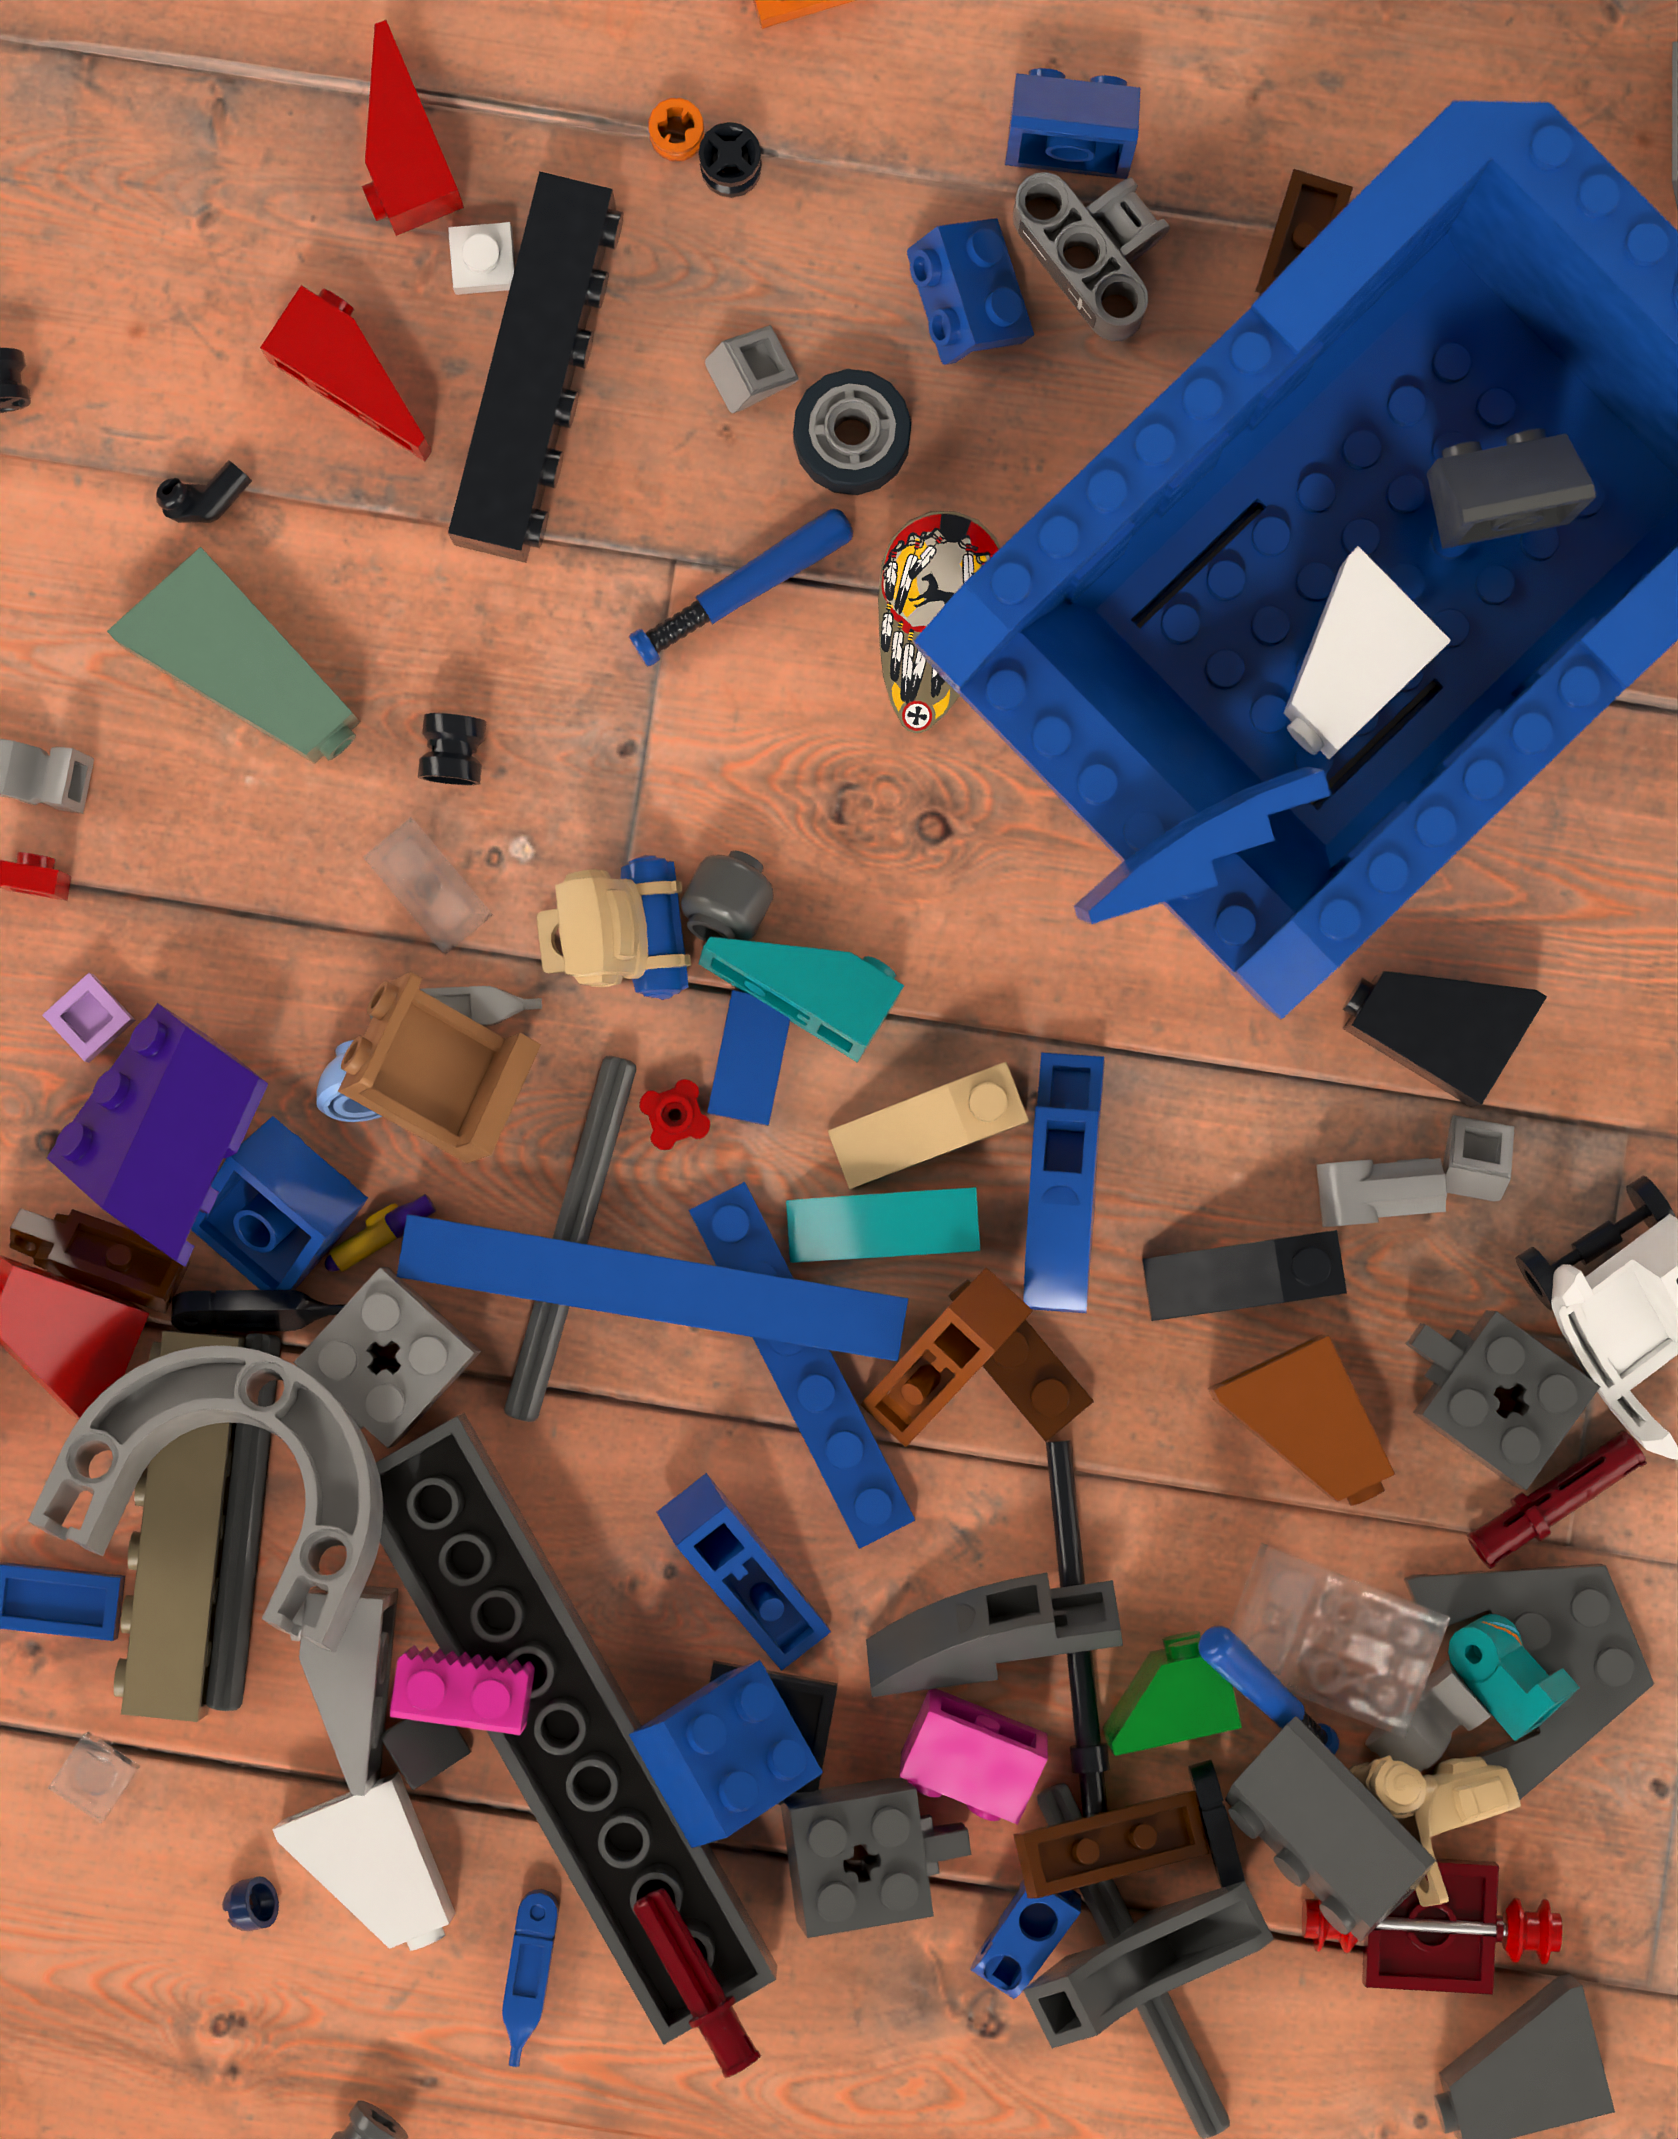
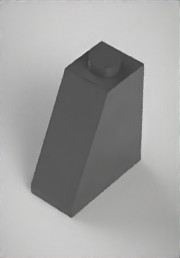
[1434,1974,1615,2139]

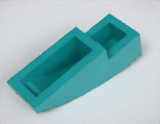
[786,1187,980,1263]

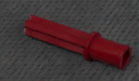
[634,1889,761,2078]

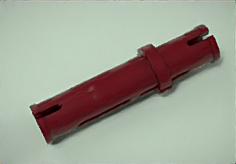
[1467,1430,1647,1569]

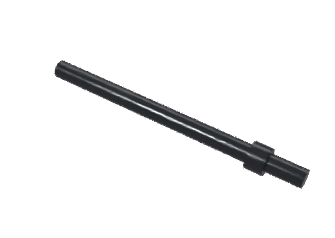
[1046,1440,1110,1817]

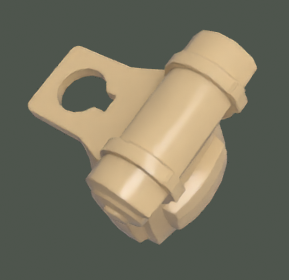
[1348,1755,1521,1907]

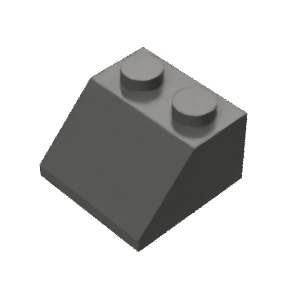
[1427,429,1596,549]

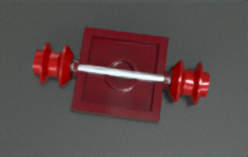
[1302,1858,1563,1995]

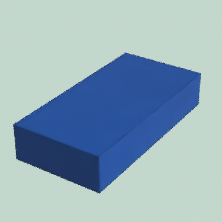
[707,990,790,1126]
[0,1562,125,1641]

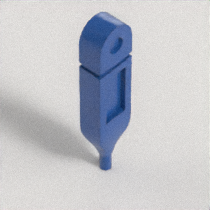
[502,1889,559,2067]

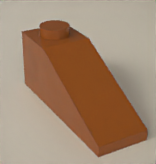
[860,1267,1033,1447]

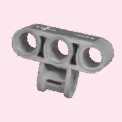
[1013,172,1170,341]

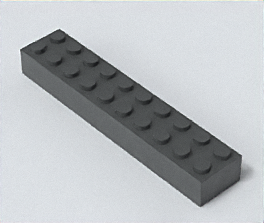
[376,1413,777,2045]

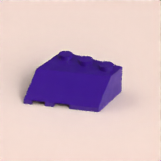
[46,1003,268,1267]

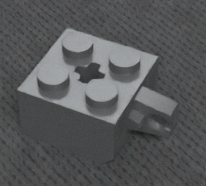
[1406,1310,1601,1490]
[780,1778,971,1938]

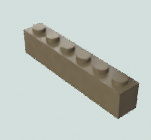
[114,1330,246,1722]

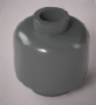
[681,851,774,942]

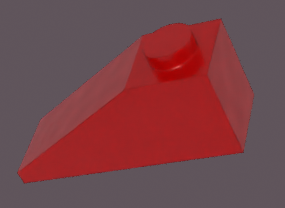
[362,20,464,236]
[260,285,432,461]

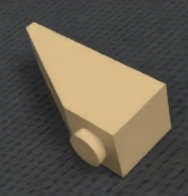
[828,1062,1029,1190]

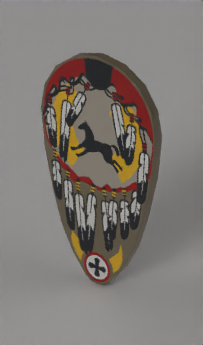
[878,511,1000,733]

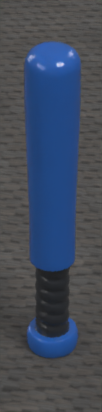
[629,509,853,667]
[1198,1626,1339,1755]

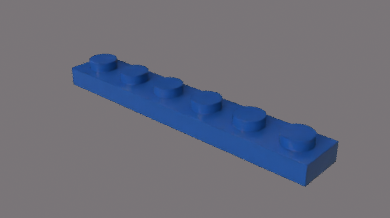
[689,1182,915,1549]

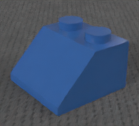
[1005,68,1141,179]
[191,1116,368,1290]

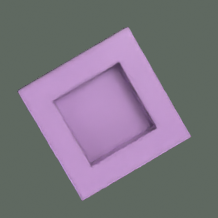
[42,973,136,1063]

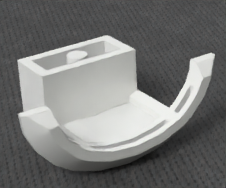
[1551,1214,1678,1459]

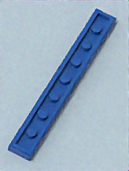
[396,1214,908,1361]

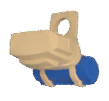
[537,855,691,1000]

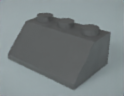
[1225,1716,1436,1942]

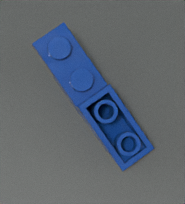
[1023,1052,1105,1314]

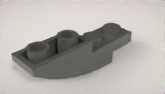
[866,1573,1123,1697]

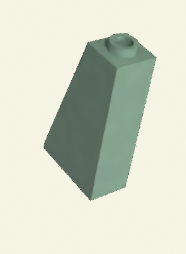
[107,547,360,764]

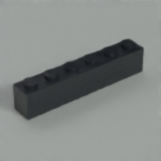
[448,171,624,563]

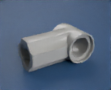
[1316,1158,1447,1227]

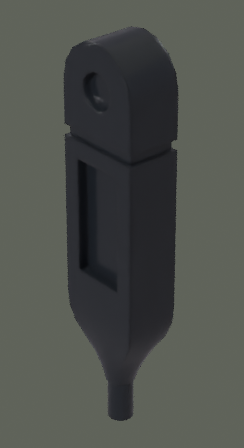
[171,1290,346,1332]
[1188,1760,1245,1888]

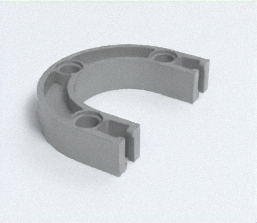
[28,1345,383,1653]

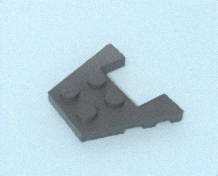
[1404,1564,1654,1800]

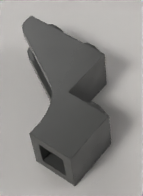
[1023,1881,1274,2048]

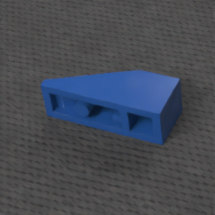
[656,1473,831,1671]

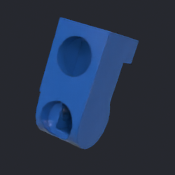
[971,1880,1081,1999]

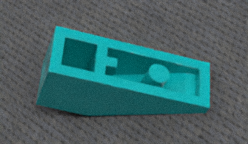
[698,937,904,1063]

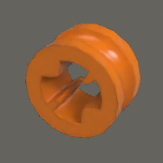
[648,98,704,161]

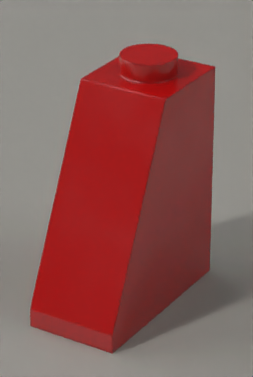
[0,1255,149,1420]

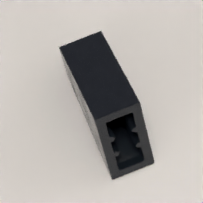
[1343,971,1547,1107]

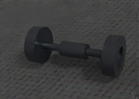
[1515,1176,1676,1310]

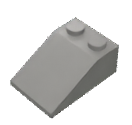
[291,1586,398,1796]

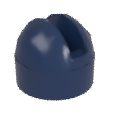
[222,1877,279,1931]

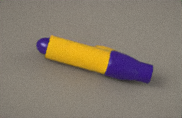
[324,1194,436,1272]

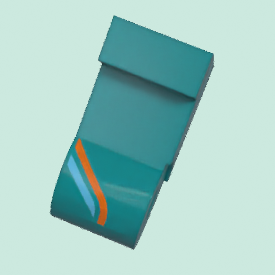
[1448,1614,1580,1741]

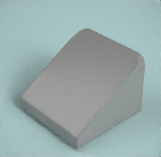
[705,325,799,413]
[1442,1115,1514,1201]

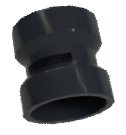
[418,713,486,786]

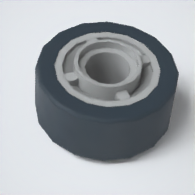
[793,369,912,495]

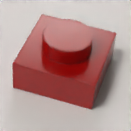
[0,852,72,901]

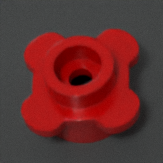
[639,1079,711,1150]

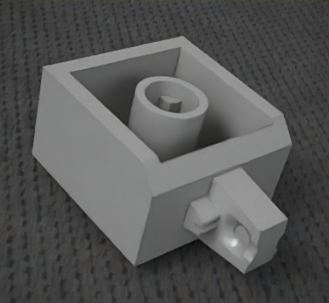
[293,1267,481,1448]

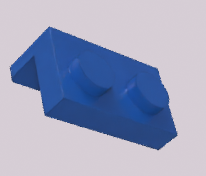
[907,218,1035,365]

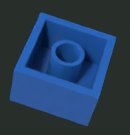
[629,1660,823,1848]

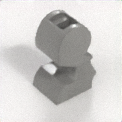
[0,739,94,814]
[1365,1660,1491,1772]

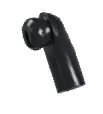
[156,460,252,523]

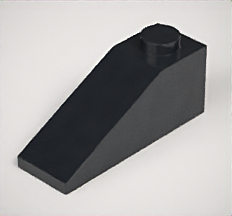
[1142,1230,1347,1321]

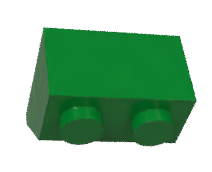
[1103,1631,1242,1756]

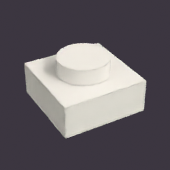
[448,222,515,295]

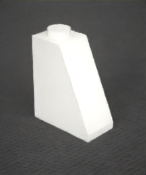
[1284,546,1451,759]
[272,1772,455,1951]

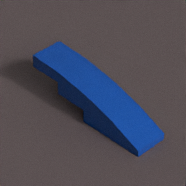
[1074,766,1331,924]

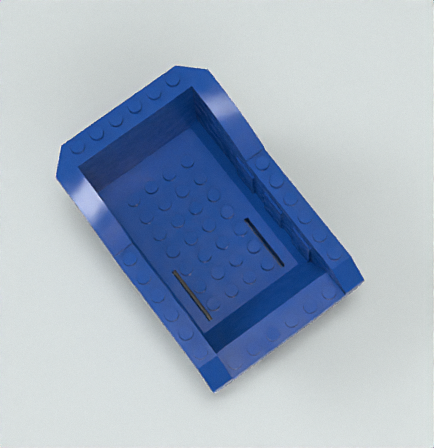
[914,101,1678,1020]

